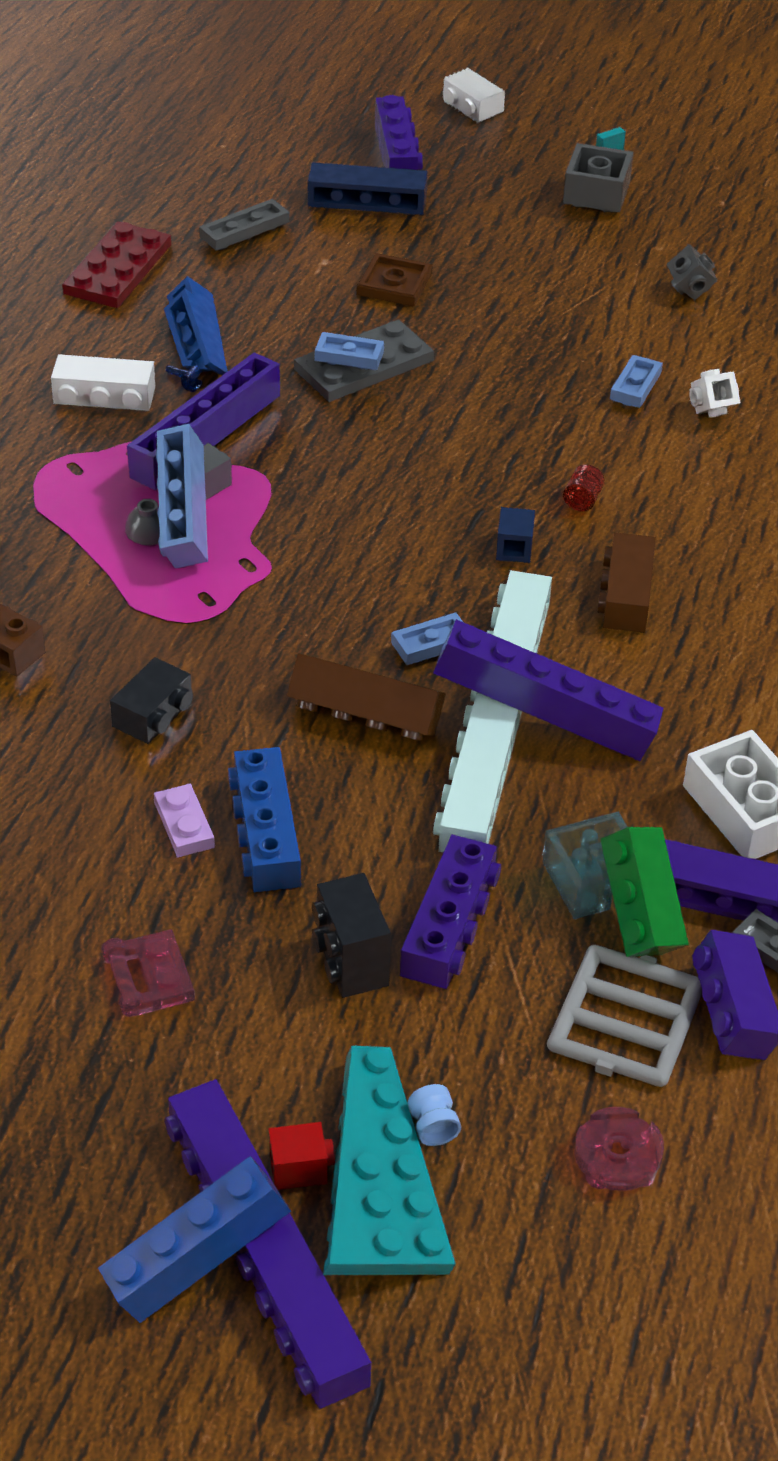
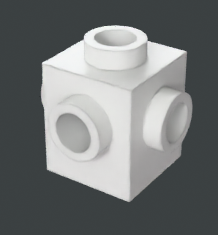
[689,369,740,418]

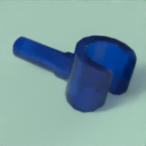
[166,365,203,392]

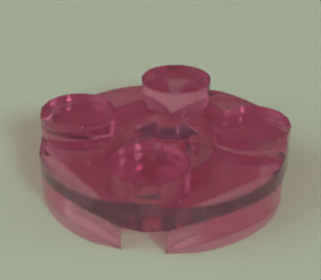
[574,1107,664,1191]

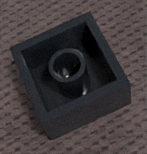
[312,873,391,998]

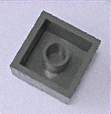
[563,143,634,212]

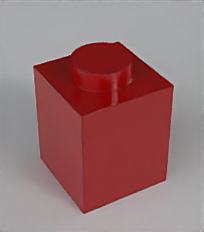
[268,1122,335,1190]

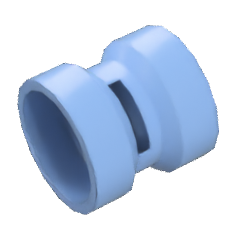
[408,1084,461,1146]

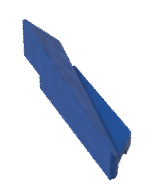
[164,276,228,375]

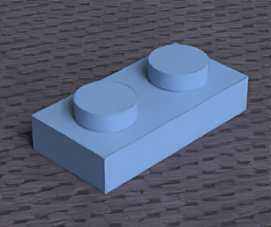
[315,332,384,370]
[610,355,663,408]
[391,612,463,665]

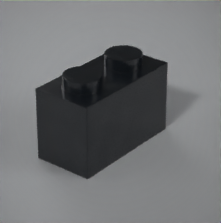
[110,657,193,744]

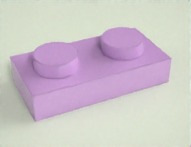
[154,783,215,858]

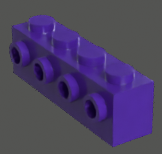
[375,95,423,170]
[400,834,501,989]

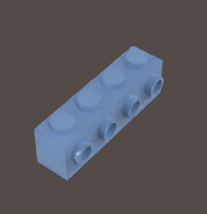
[156,424,208,569]

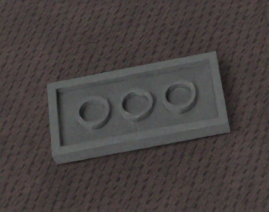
[294,319,434,402]

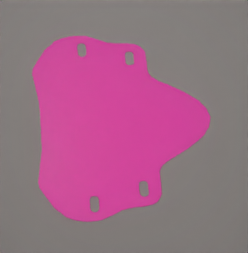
[33,442,272,623]

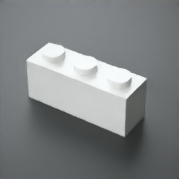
[51,354,155,411]

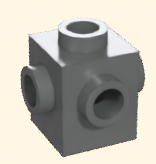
[667,244,718,300]

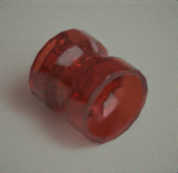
[563,464,605,511]

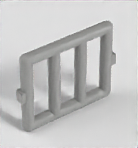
[547,945,702,1087]

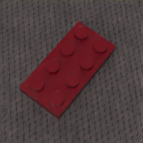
[62,221,172,308]

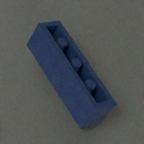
[308,162,427,215]

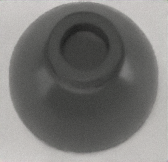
[125,499,160,545]

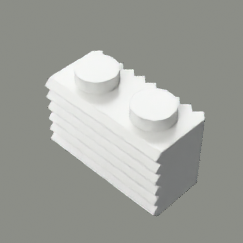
[443,68,505,123]

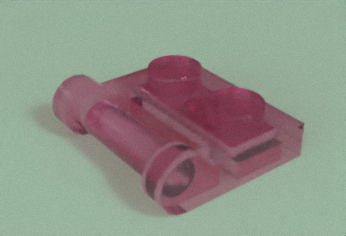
[101,929,195,1017]

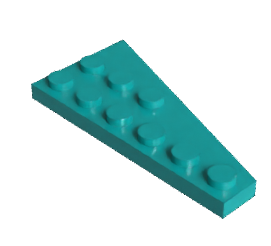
[323,1046,456,1275]

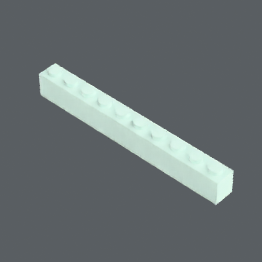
[433,570,552,853]

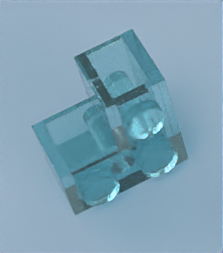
[543,811,628,919]

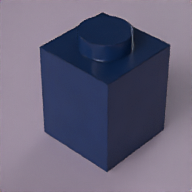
[496,507,535,563]

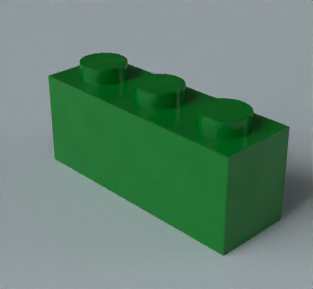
[600,827,689,957]

